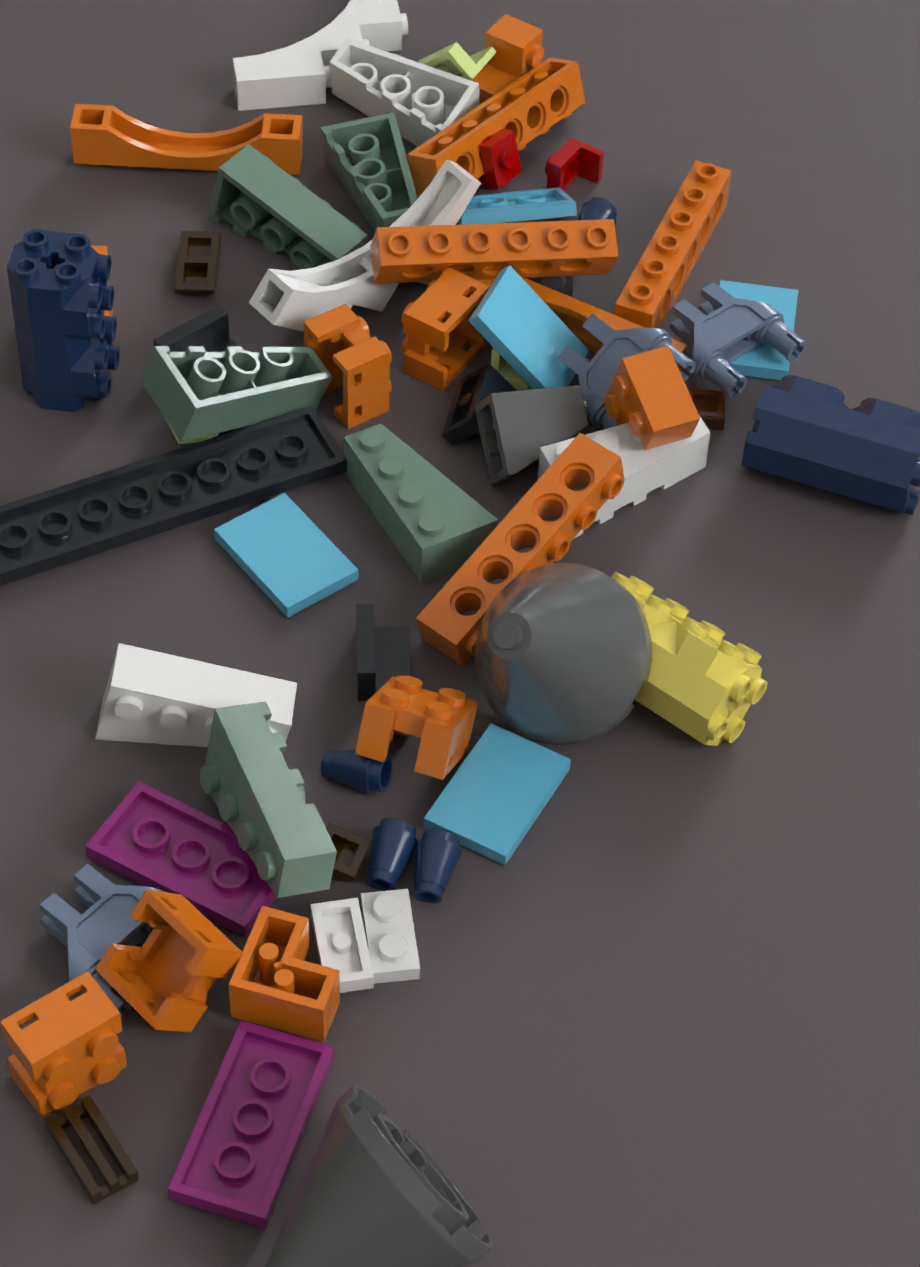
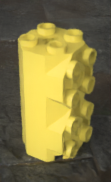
[611,572,768,746]

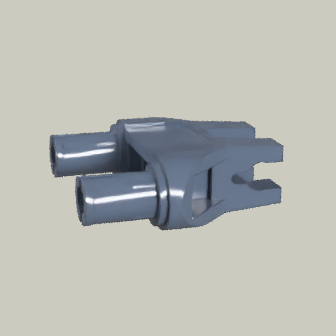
[670,282,807,398]
[558,313,696,430]
[40,864,165,1018]

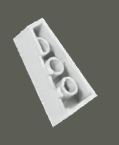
[329,38,480,147]
[538,415,710,538]
[95,643,297,747]

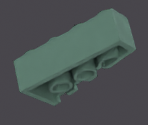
[320,112,418,233]
[208,144,368,269]
[200,701,337,898]

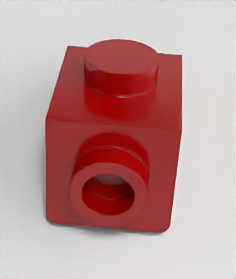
[478,128,522,189]
[544,137,604,191]

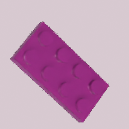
[85,781,276,938]
[168,1020,335,1228]

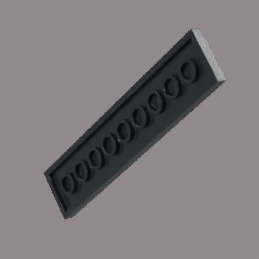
[0,406,347,586]

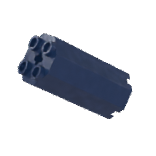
[7,229,120,412]
[742,375,920,515]

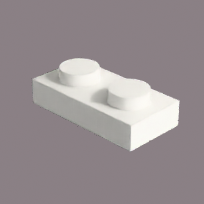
[361,889,420,984]
[310,897,374,993]

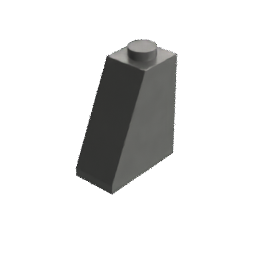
[474,385,588,485]

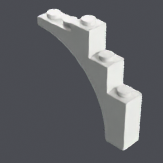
[233,0,408,111]
[249,160,481,332]

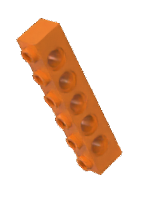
[407,57,586,197]
[614,160,732,329]
[370,219,619,284]
[416,433,625,666]

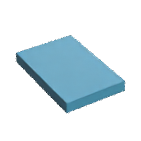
[458,187,577,225]
[468,265,589,389]
[719,280,798,381]
[214,493,359,618]
[423,723,571,866]

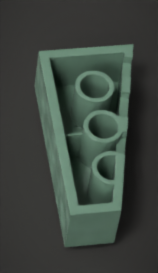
[140,346,332,442]
[344,424,499,584]

